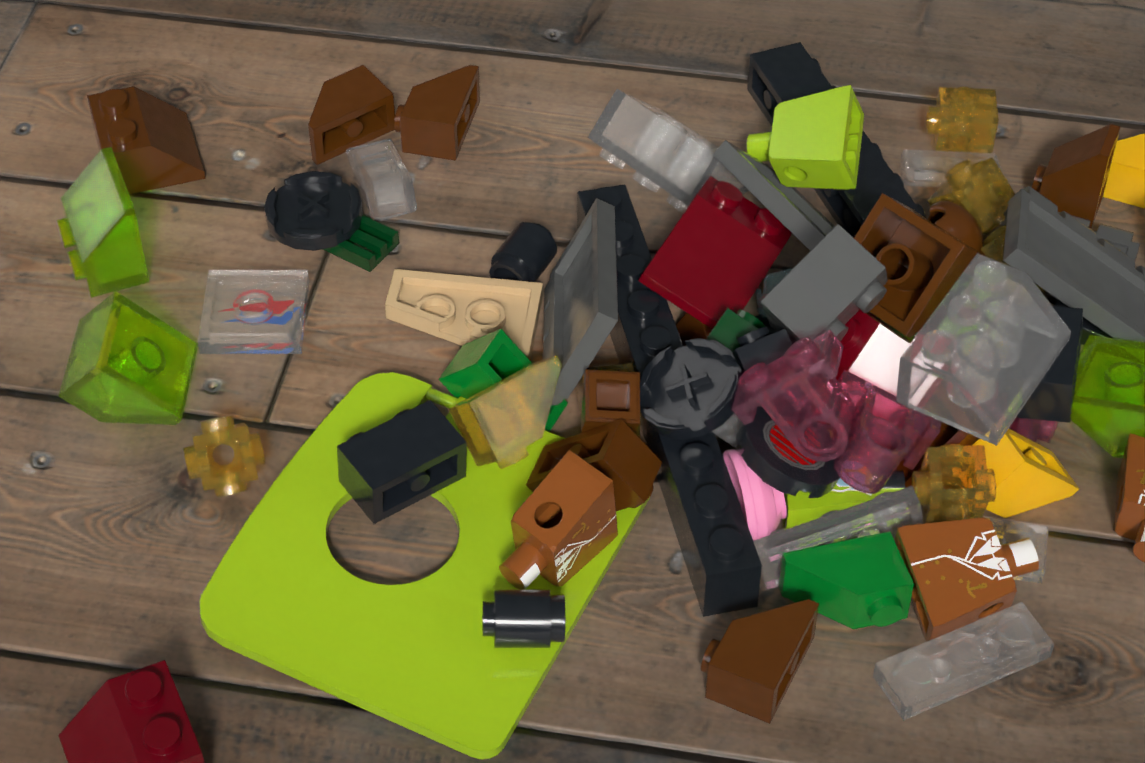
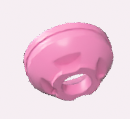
[723,448,787,547]

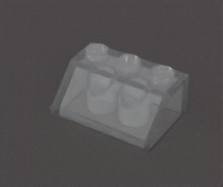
[588,89,749,213]
[896,253,1071,446]

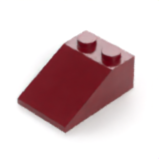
[638,176,792,329]

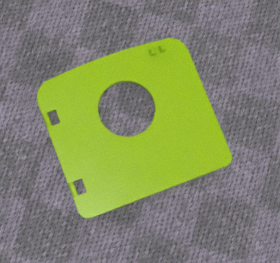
[200,372,650,759]

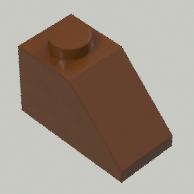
[308,65,395,165]
[394,65,480,161]
[1032,124,1121,229]
[526,419,662,511]
[701,599,819,724]

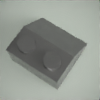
[761,224,888,358]

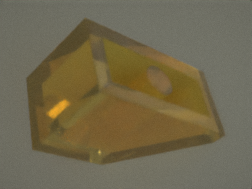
[448,355,562,469]

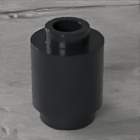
[489,222,557,282]
[482,590,566,648]

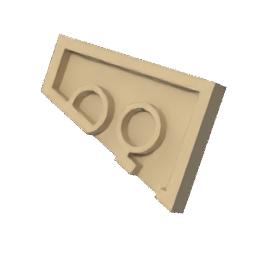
[385,269,543,361]

